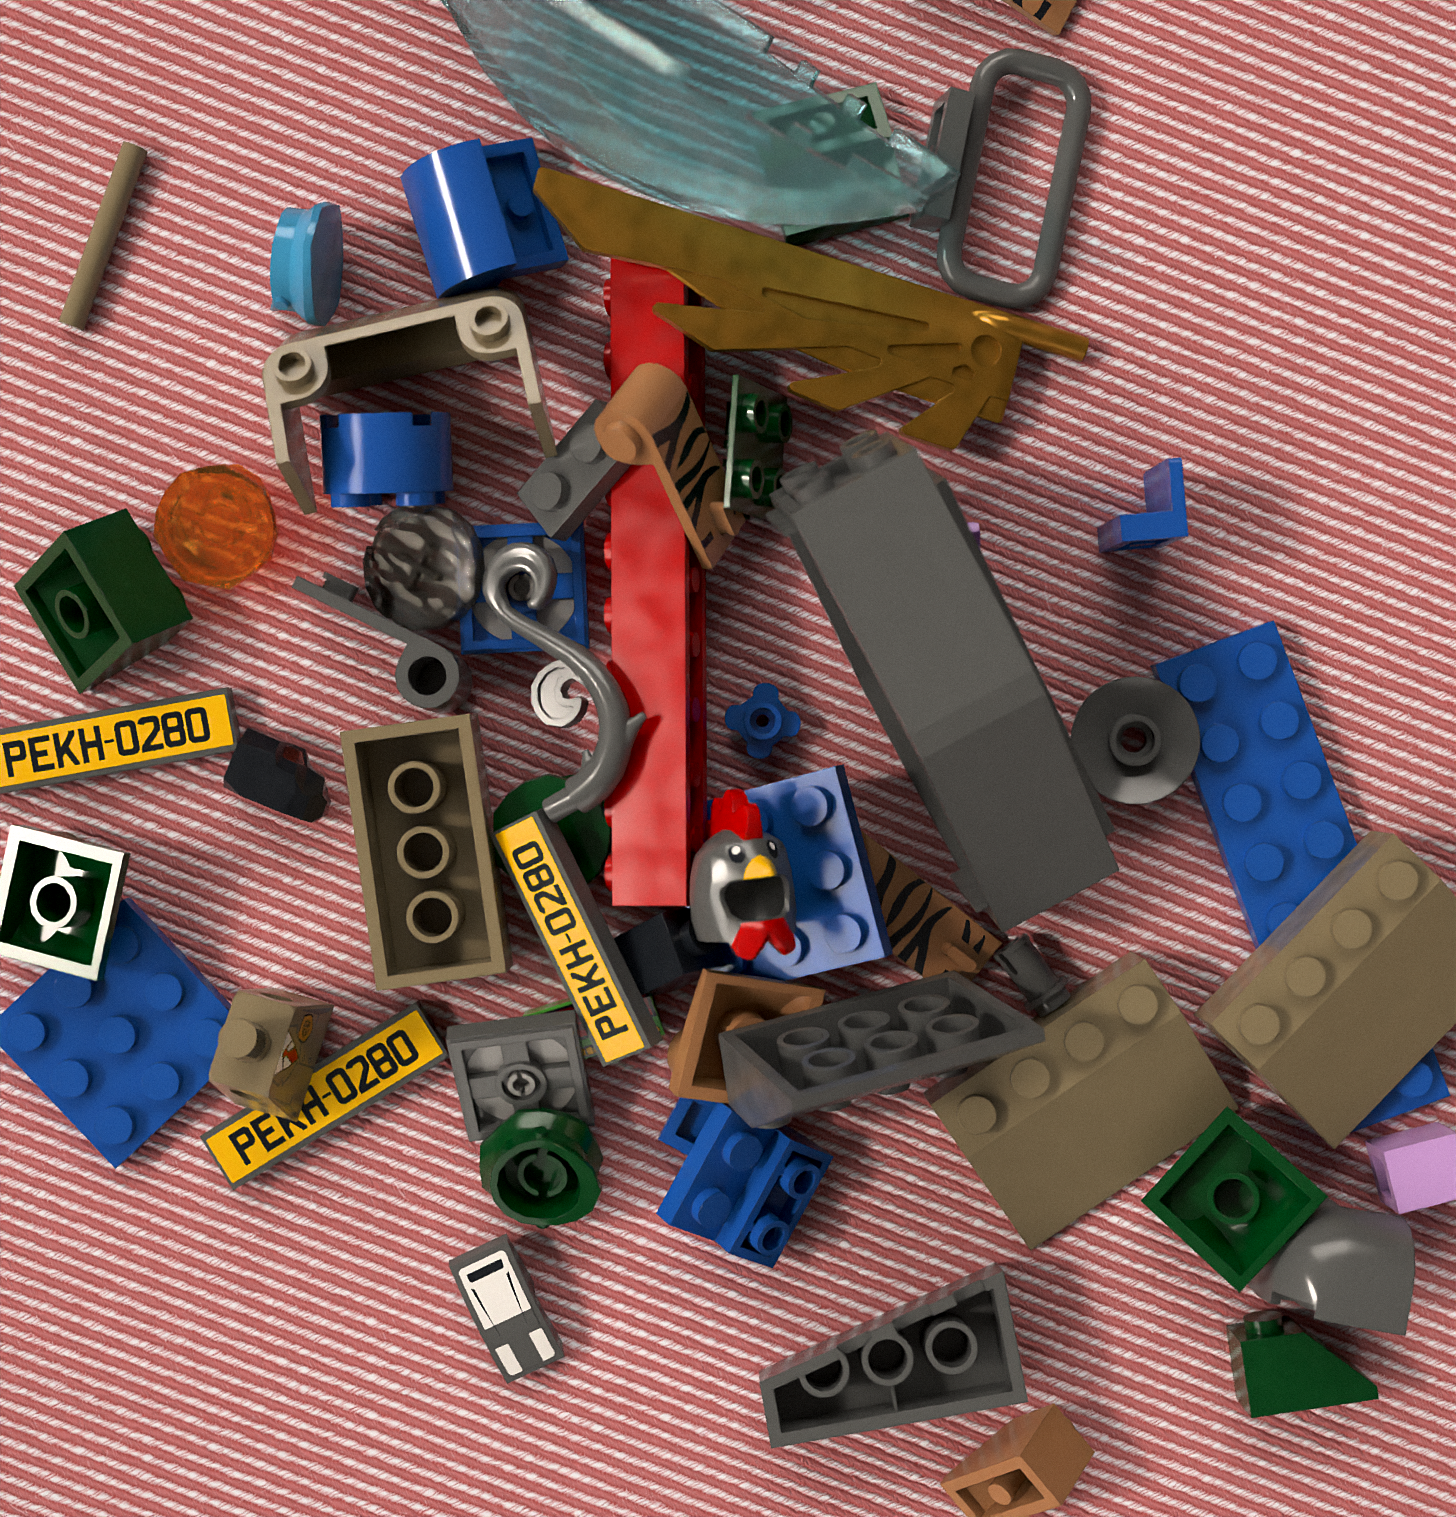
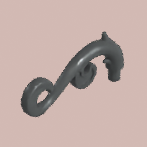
[482,542,647,823]

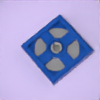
[455,521,590,655]

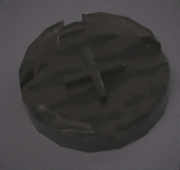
[363,504,485,631]

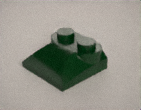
[0,825,131,981]
[1141,1106,1328,1293]

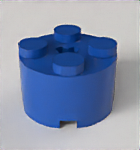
[319,412,454,508]

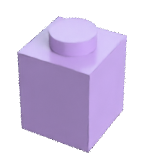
[1365,1122,1456,1214]

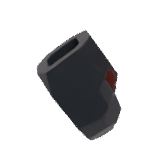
[223,728,331,823]

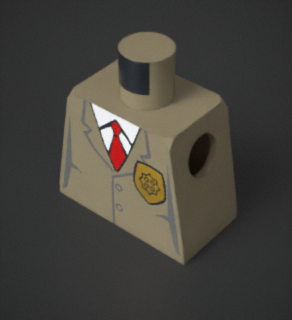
[209,988,334,1122]

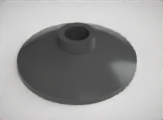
[1071,677,1200,804]

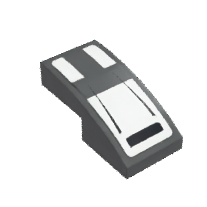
[449,1234,565,1384]

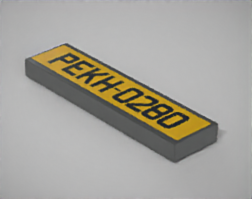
[0,687,241,794]
[490,808,663,1067]
[200,1000,449,1190]

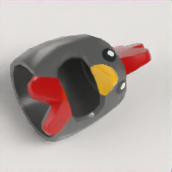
[689,788,796,961]

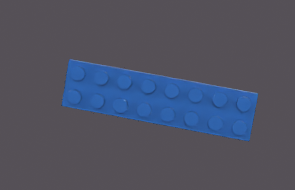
[1150,620,1451,1133]

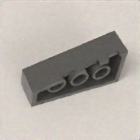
[759,1263,1028,1449]

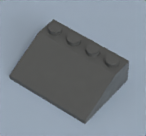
[718,970,1045,1129]

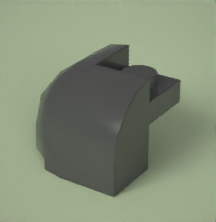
[1248,1198,1415,1336]

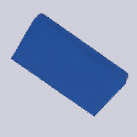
[1097,457,1188,553]

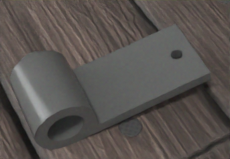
[292,572,473,714]

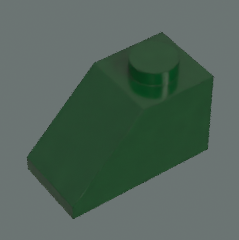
[1226,1310,1379,1418]

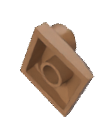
[667,968,825,1104]

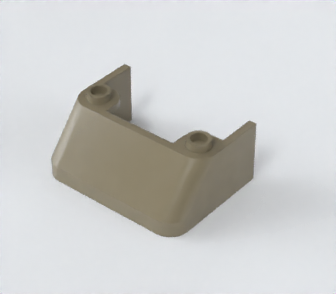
[262,287,558,515]

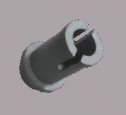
[993,933,1071,1018]

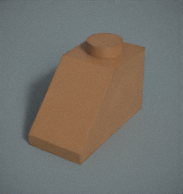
[940,1403,1095,1517]

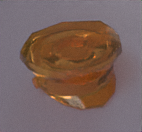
[153,464,279,589]

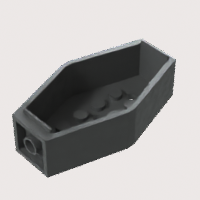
[765,430,1119,933]

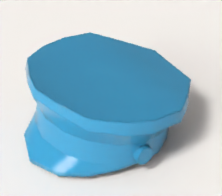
[270,202,343,326]

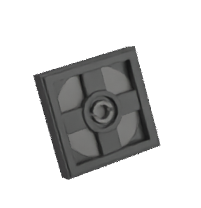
[446,1010,595,1142]

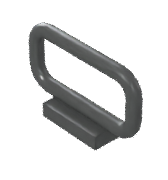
[909,48,1091,309]

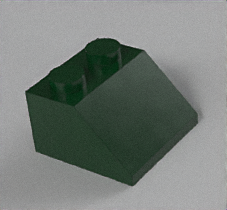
[14,508,193,694]

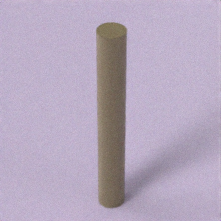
[59,141,148,331]

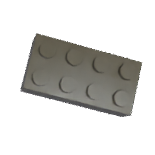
[340,714,513,991]

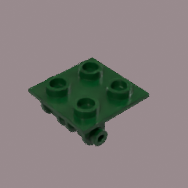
[722,375,793,521]

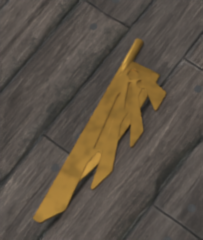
[533,167,1089,451]

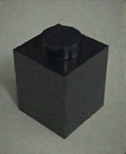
[614,908,727,998]

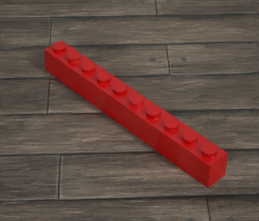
[603,258,707,906]

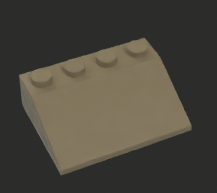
[1193,831,1456,1149]
[923,951,1239,1250]

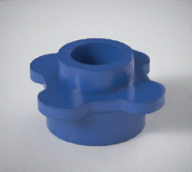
[725,683,801,759]

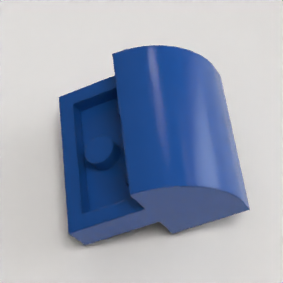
[400,138,569,299]
[656,1102,834,1268]

